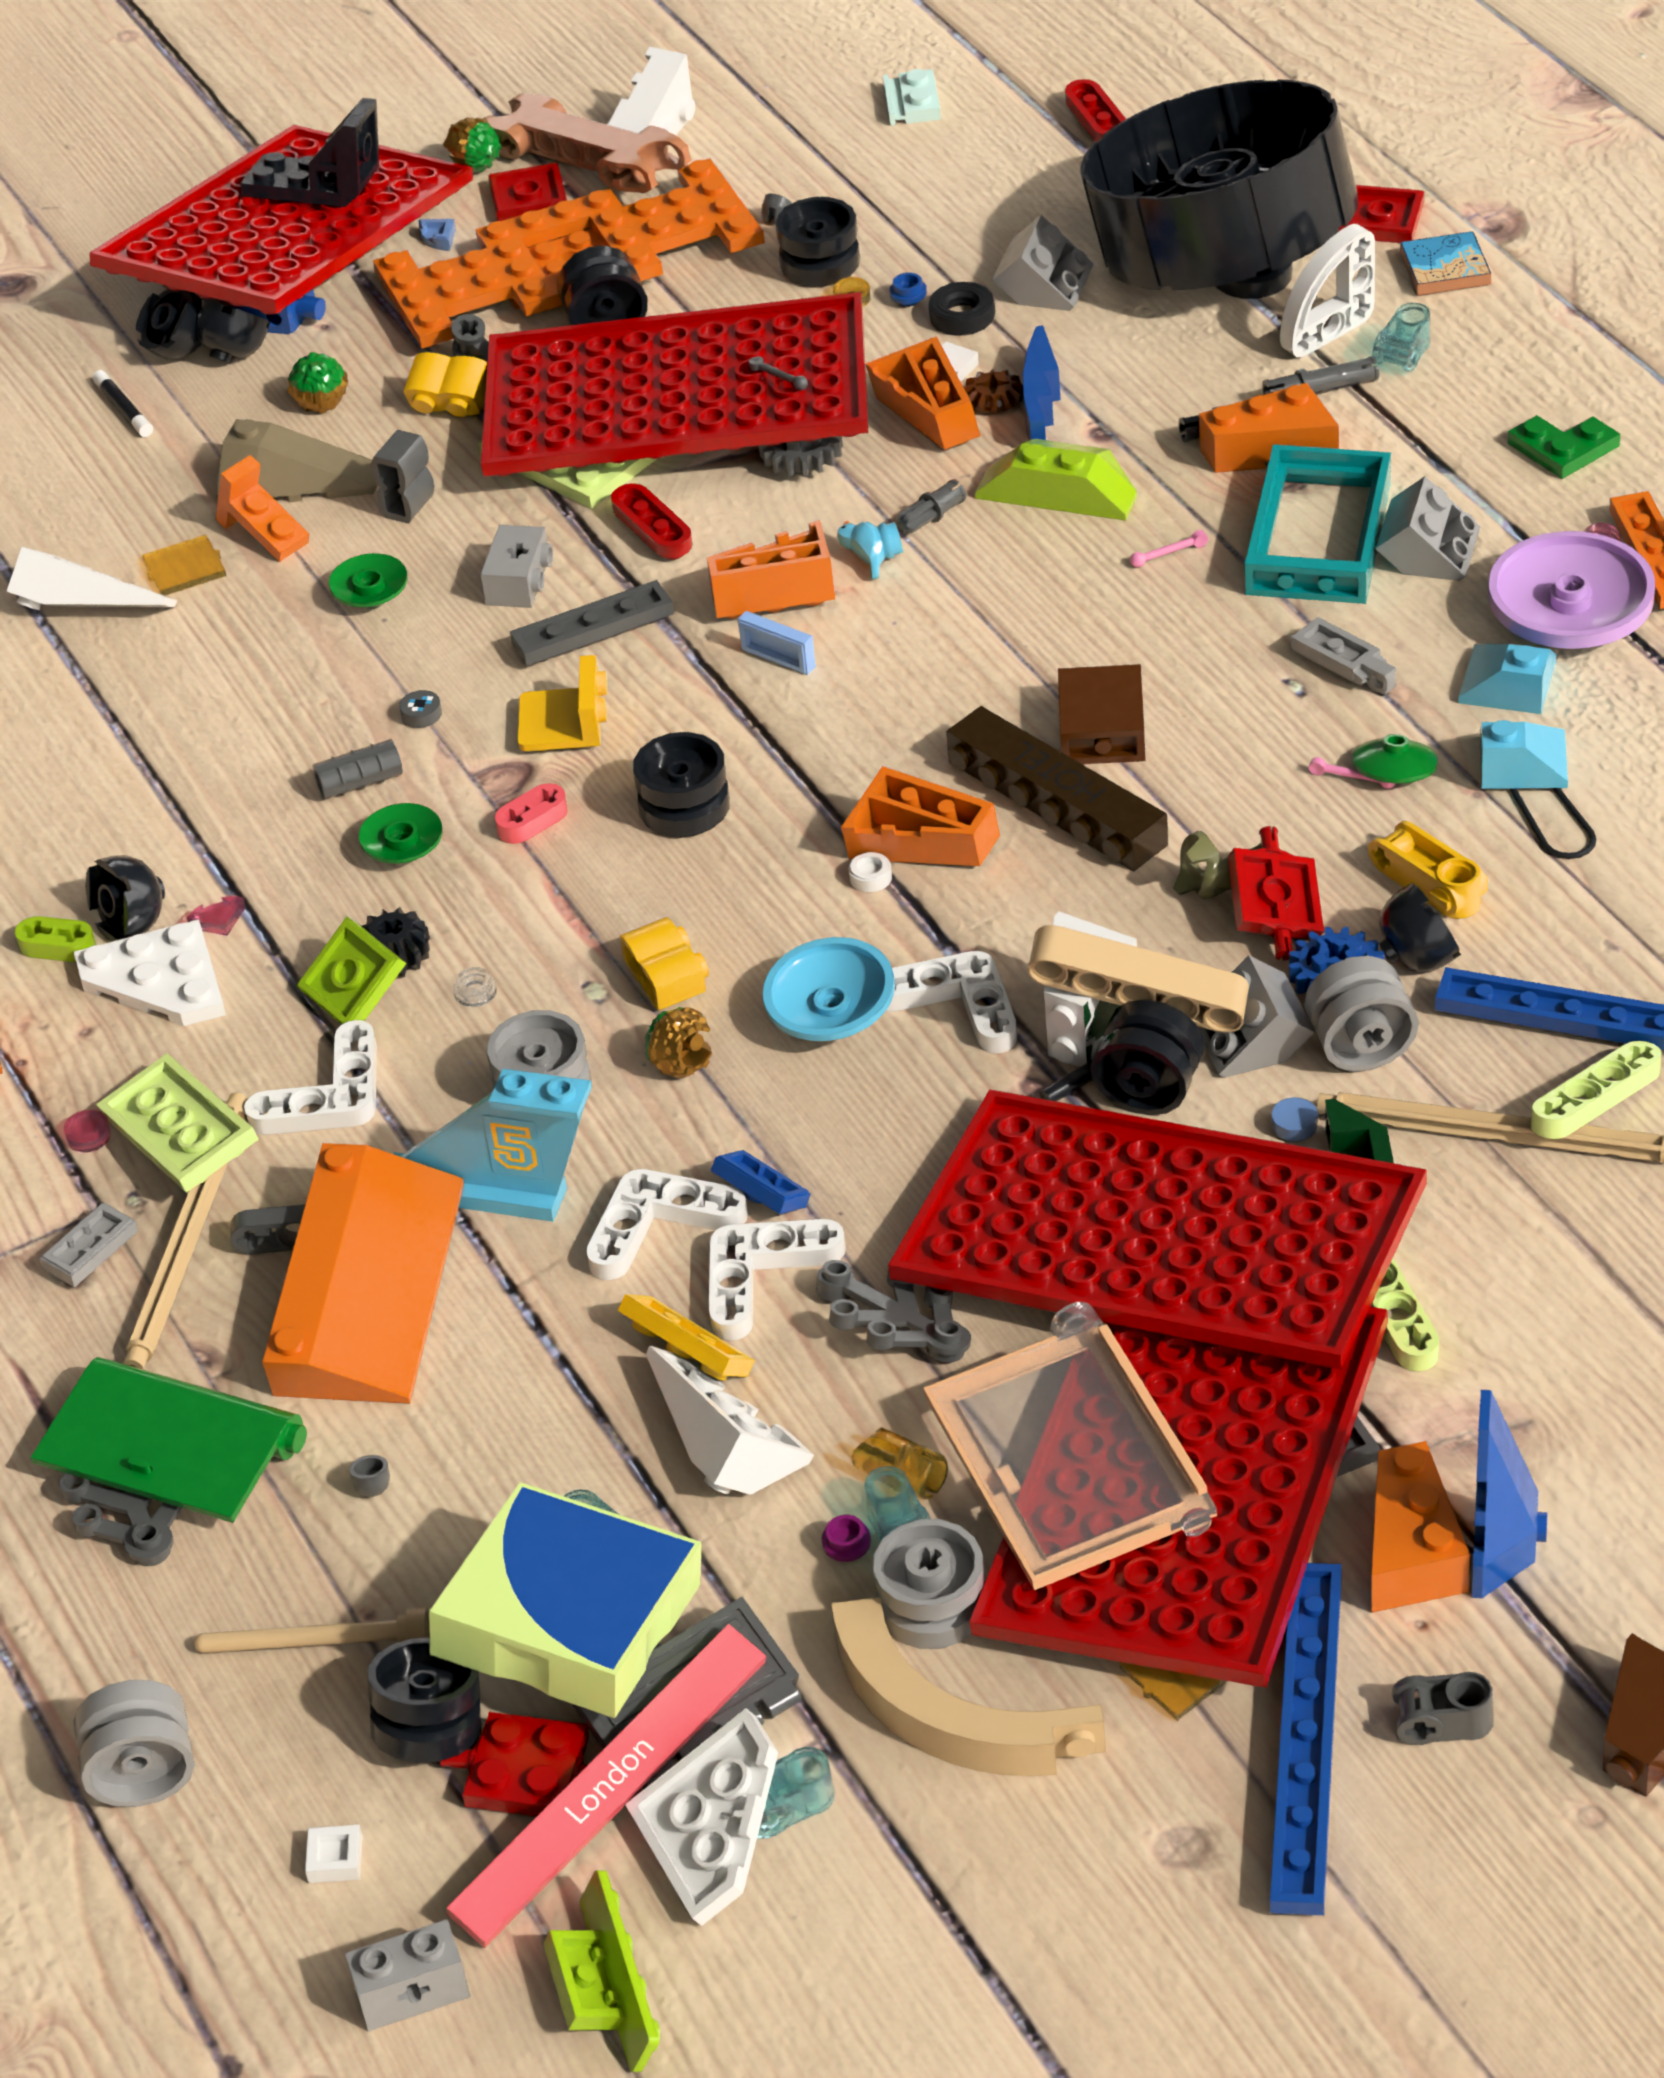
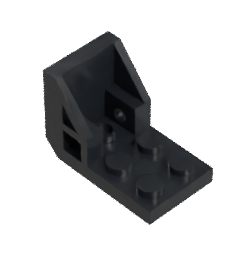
[241,98,379,207]

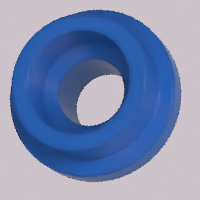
[890,272,927,306]

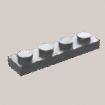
[510,580,674,666]

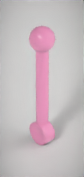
[1130,530,1208,568]
[1308,757,1395,789]

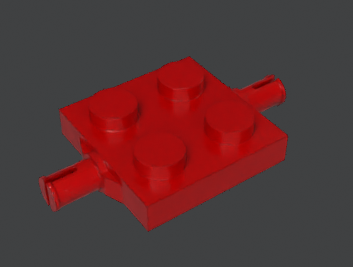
[1227,826,1324,961]
[440,1712,590,1817]

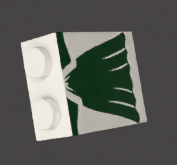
[1044,911,1137,1067]

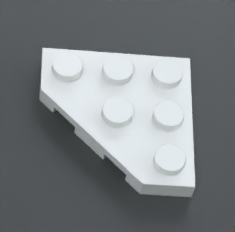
[74,919,226,1026]
[625,1708,778,1925]

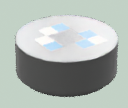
[400,690,442,728]

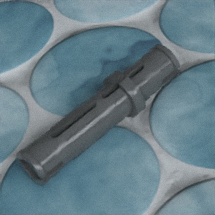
[1262,356,1379,395]

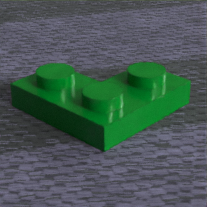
[1508,415,1620,479]

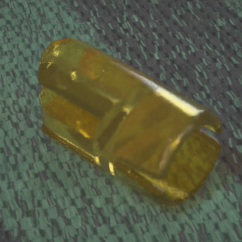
[851,1427,948,1500]

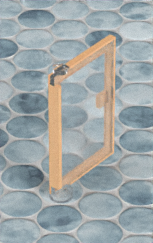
[923,1302,1217,1590]

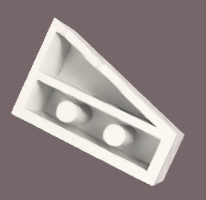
[608,46,695,135]

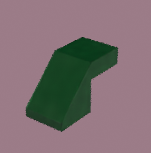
[1325,1099,1394,1163]

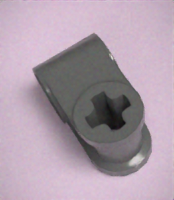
[1392,1672,1494,1745]

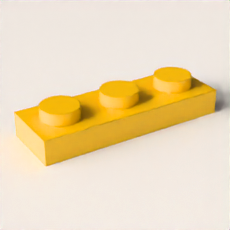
[617,1294,755,1380]

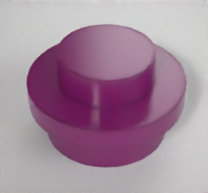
[821,1515,871,1562]

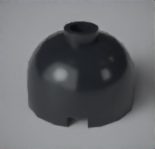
[136,285,202,359]
[196,298,270,363]
[85,855,165,941]
[1378,882,1461,973]

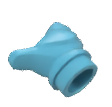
[837,521,903,579]

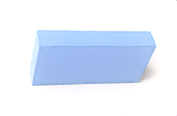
[738,611,816,675]

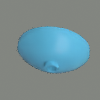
[763,937,895,1041]

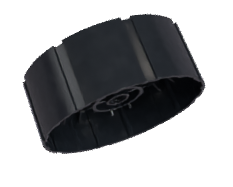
[1080,79,1359,290]

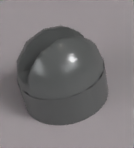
[761,193,792,224]
[349,1455,390,1497]

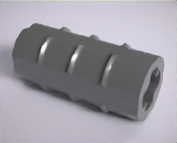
[312,739,403,800]

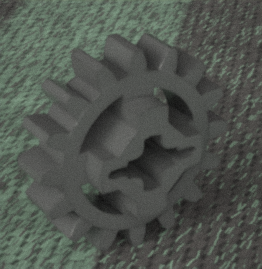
[759,436,843,477]

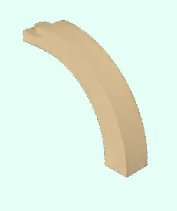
[831,1597,1106,1776]

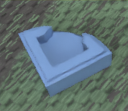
[418,219,456,251]

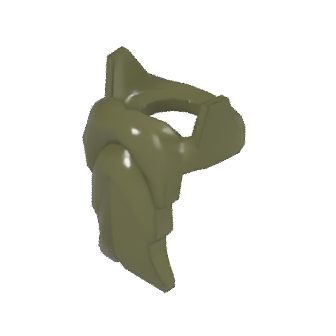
[1173,831,1262,900]

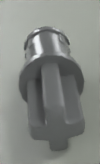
[897,479,966,533]

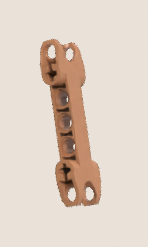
[484,94,691,193]

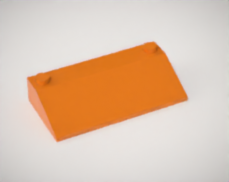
[262,1143,464,1404]

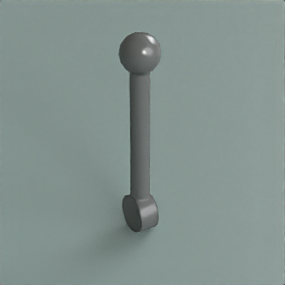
[749,357,808,391]

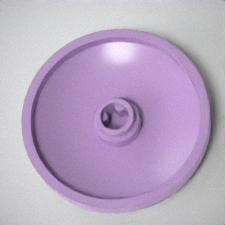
[1488,531,1655,649]

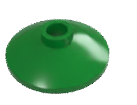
[329,553,408,607]
[1352,734,1438,783]
[359,803,443,864]

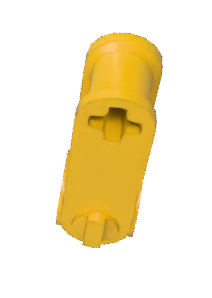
[1368,820,1488,919]

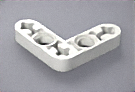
[885,951,1017,1054]
[244,1020,377,1135]
[586,1169,748,1280]
[709,1219,846,1341]

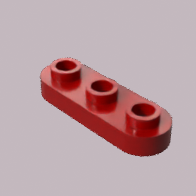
[1065,79,1126,142]
[611,483,693,559]

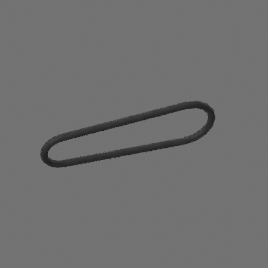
[1509,788,1597,859]

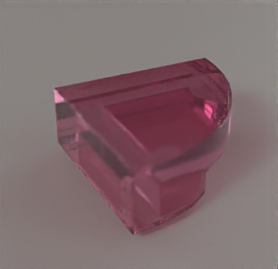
[187,896,246,936]

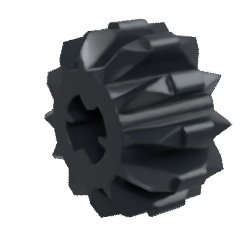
[362,907,430,977]

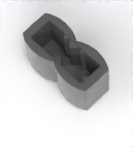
[371,429,434,524]

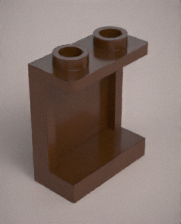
[1058,664,1146,764]

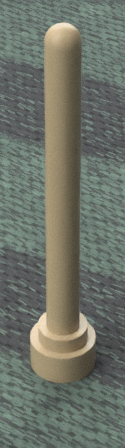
[194,1608,430,1653]

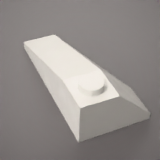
[7,547,177,610]

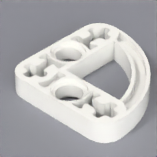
[1280,224,1375,358]

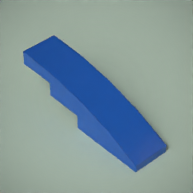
[1023,325,1061,441]

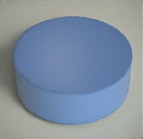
[1272,1097,1318,1141]

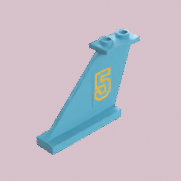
[393,1069,592,1222]

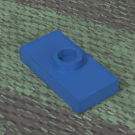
[711,1150,811,1214]

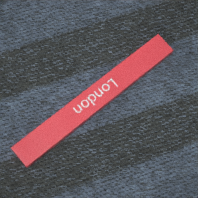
[446,1624,766,1949]

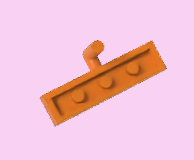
[1609,491,1664,609]

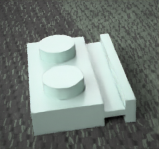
[883,69,941,126]

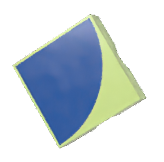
[429,1482,701,1718]

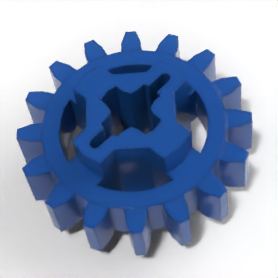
[1289,927,1385,995]

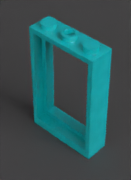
[1245,444,1391,604]

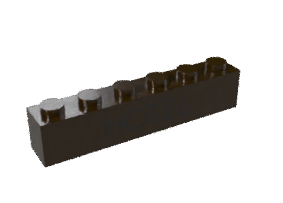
[946,706,1168,872]

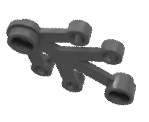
[816,1260,971,1362]
[60,1473,182,1566]

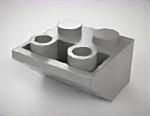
[992,215,1094,311]
[1375,476,1480,581]
[1197,955,1315,1078]

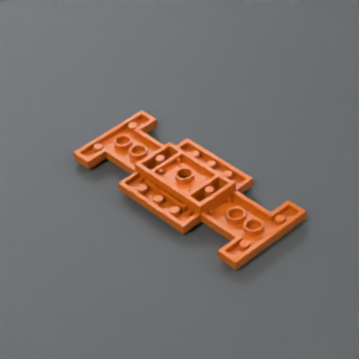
[373,158,765,349]

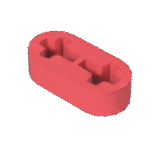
[495,783,568,844]

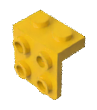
[518,655,608,751]

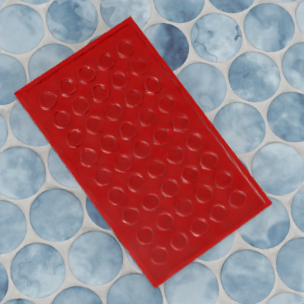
[89,125,473,314]
[481,292,869,476]
[888,1089,1427,1370]
[969,1307,1388,1688]

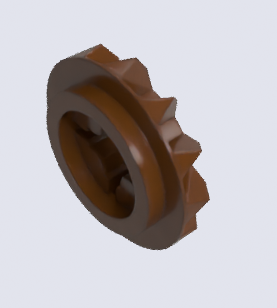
[964,368,1024,413]

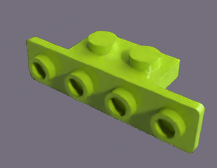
[543,1870,660,2072]

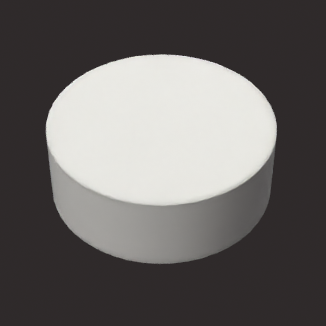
[848,852,892,892]

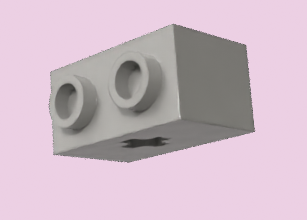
[480,525,553,608]
[345,1919,470,2031]

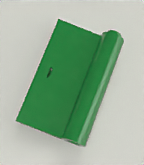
[30,1357,307,1523]

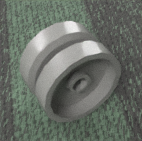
[1304,956,1419,1072]
[486,1010,592,1097]
[873,1519,985,1649]
[73,1680,195,1807]

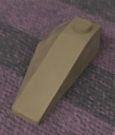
[216,419,378,502]

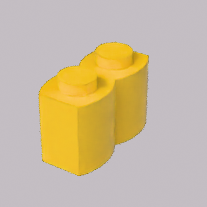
[403,352,487,417]
[620,917,709,1010]

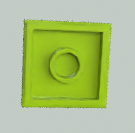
[296,916,407,1025]

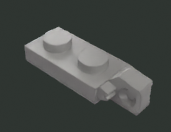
[1291,617,1396,695]

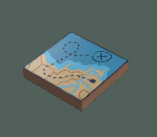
[1400,231,1491,296]

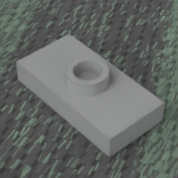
[39,1202,138,1288]

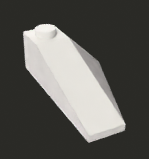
[646,1346,814,1495]

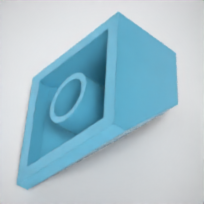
[1458,644,1557,714]
[1480,720,1568,789]

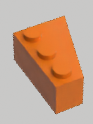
[866,336,981,450]
[1199,383,1339,473]
[706,520,835,619]
[841,766,1000,866]
[1371,1441,1470,1613]

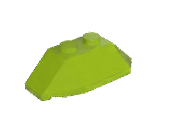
[975,439,1137,521]

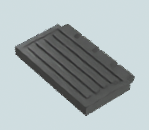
[573,1597,802,1790]

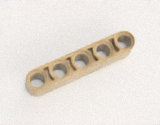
[1028,925,1249,1033]

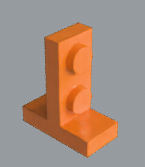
[215,455,310,562]

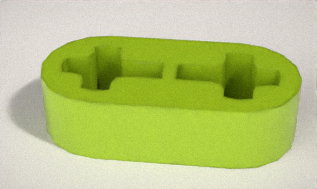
[14,916,96,962]

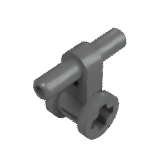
[452,314,489,363]

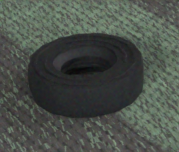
[928,281,996,336]

